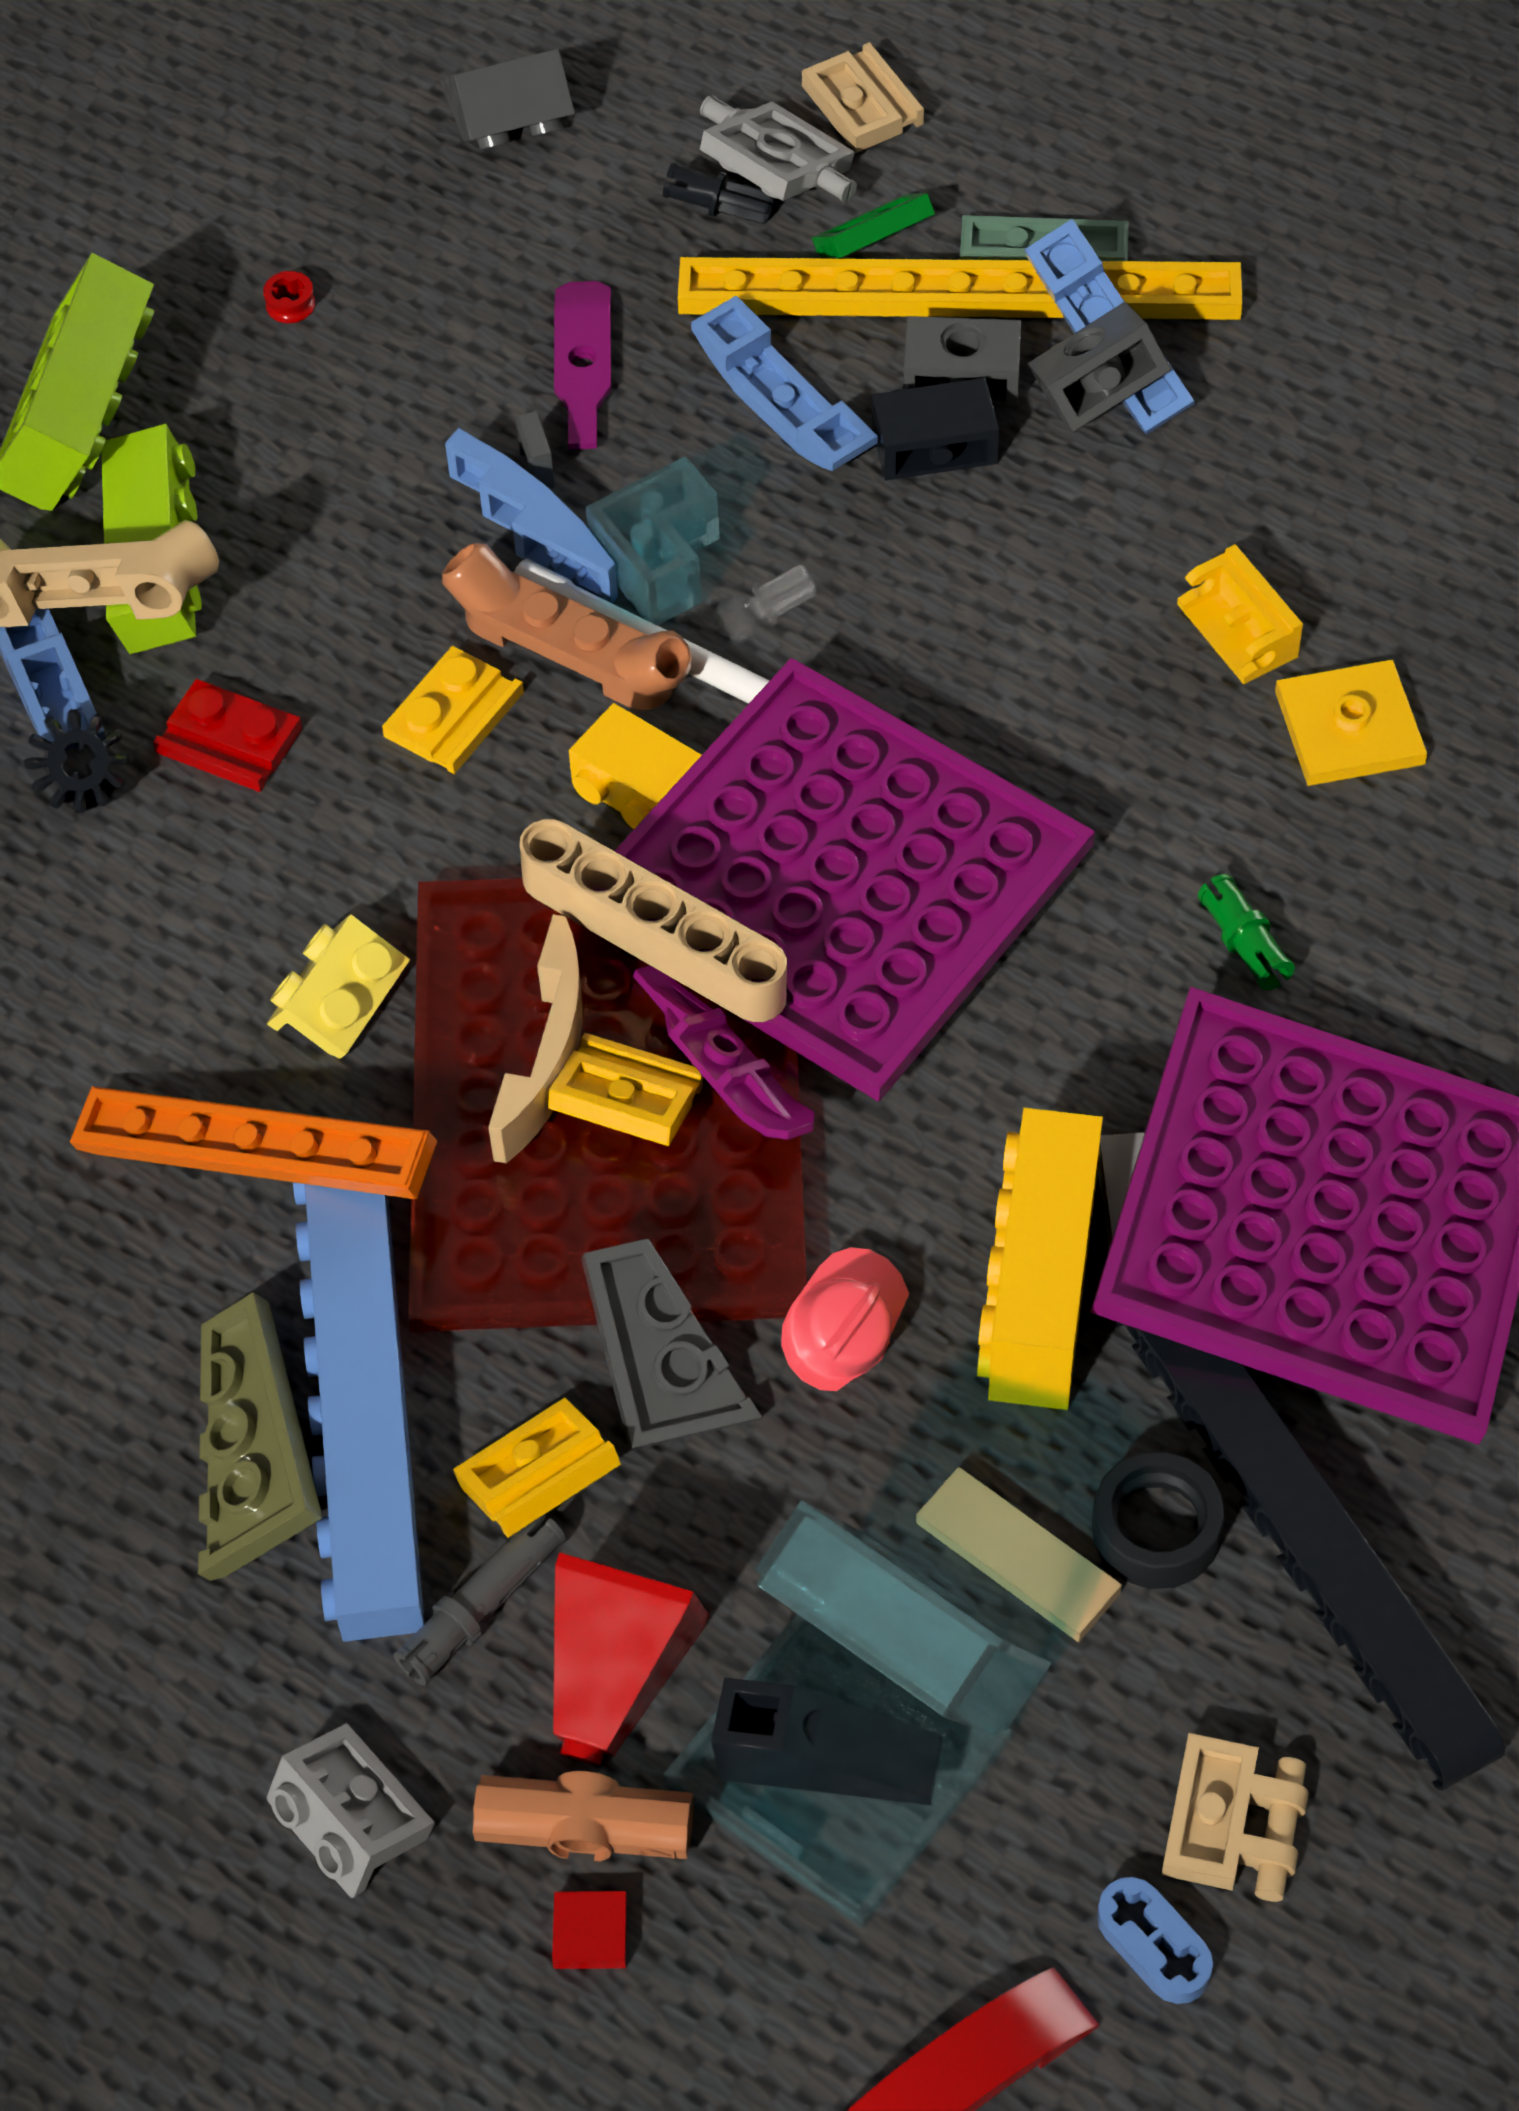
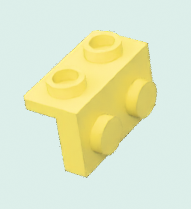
[267,914,410,1059]

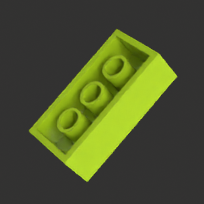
[0,253,154,511]

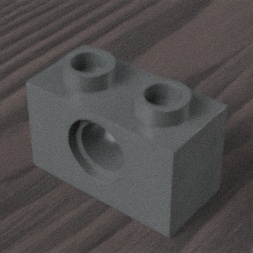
[1027,302,1171,432]
[904,316,1021,407]

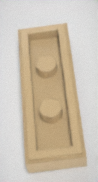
[916,1467,1122,1642]

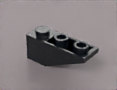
[711,1677,943,1806]

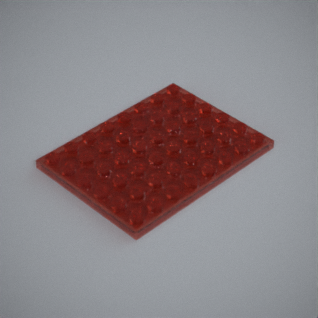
[409,878,807,1332]

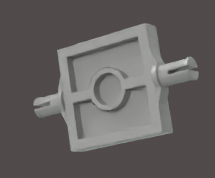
[699,94,857,203]

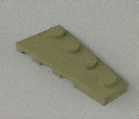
[198,1292,323,1581]

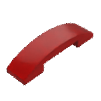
[847,1967,1099,2111]

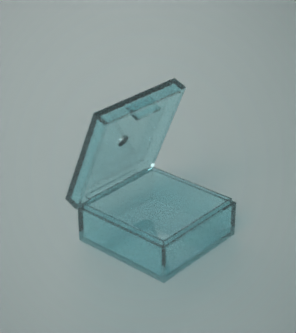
[663,1500,1051,1930]

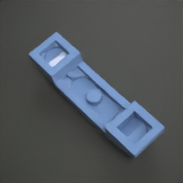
[1024,219,1195,435]
[691,296,878,471]

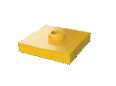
[1275,659,1427,786]

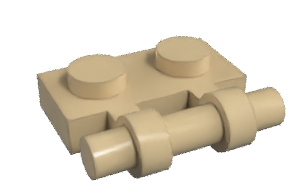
[1161,1733,1309,1902]

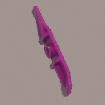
[554,281,611,450]
[633,966,815,1140]

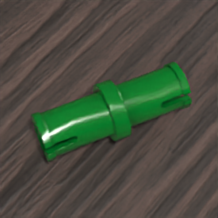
[1198,874,1295,991]

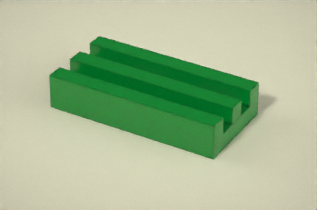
[811,193,935,258]

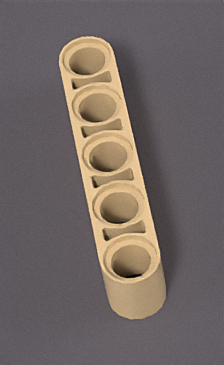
[519,819,787,1022]

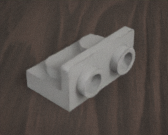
[267,1723,435,1898]

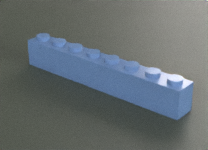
[293,1182,425,1642]

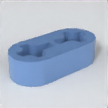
[1097,1877,1213,2004]

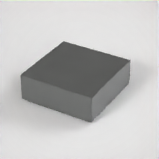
[515,411,555,489]

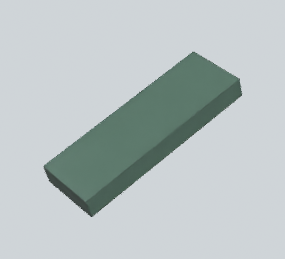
[960,215,1129,261]

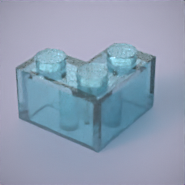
[586,456,720,626]

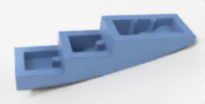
[445,428,618,603]
[0,609,105,751]

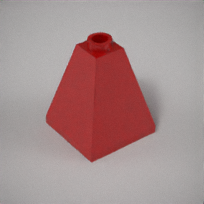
[553,1552,709,1766]

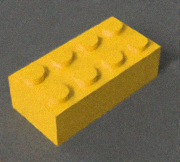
[977,1107,1103,1410]

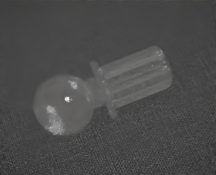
[713,565,817,640]

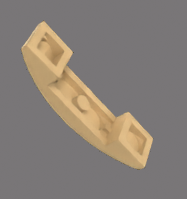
[488,914,583,1163]

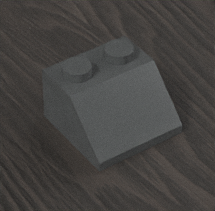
[440,48,575,149]

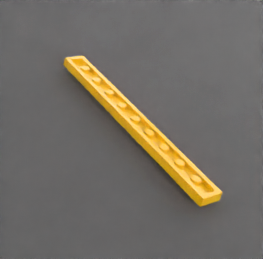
[678,257,1242,320]

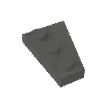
[581,1239,762,1452]

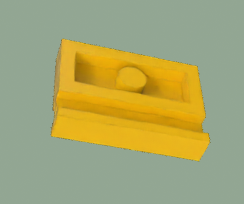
[382,645,524,774]
[548,1033,704,1146]
[453,1397,621,1538]

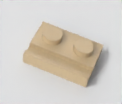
[802,42,924,153]

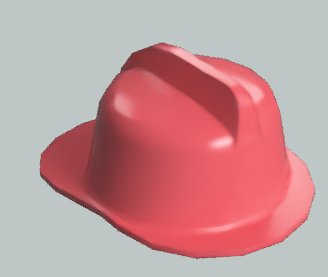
[781,1247,909,1391]

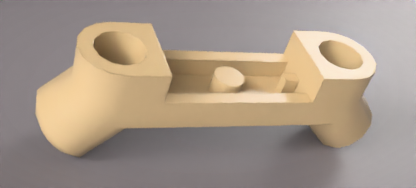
[0,520,219,627]

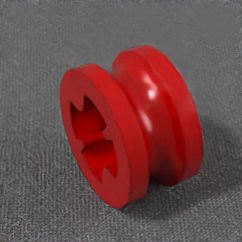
[263,271,315,324]

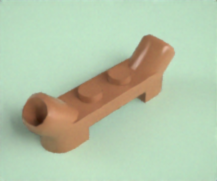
[442,543,692,710]

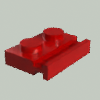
[153,679,302,792]

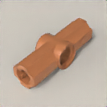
[473,1771,694,1862]

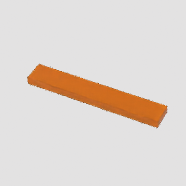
[70,1086,437,1200]

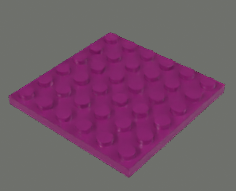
[595,658,1095,1102]
[1090,986,1519,1445]

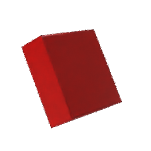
[552,1891,627,1969]

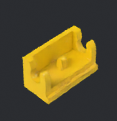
[1177,544,1303,684]

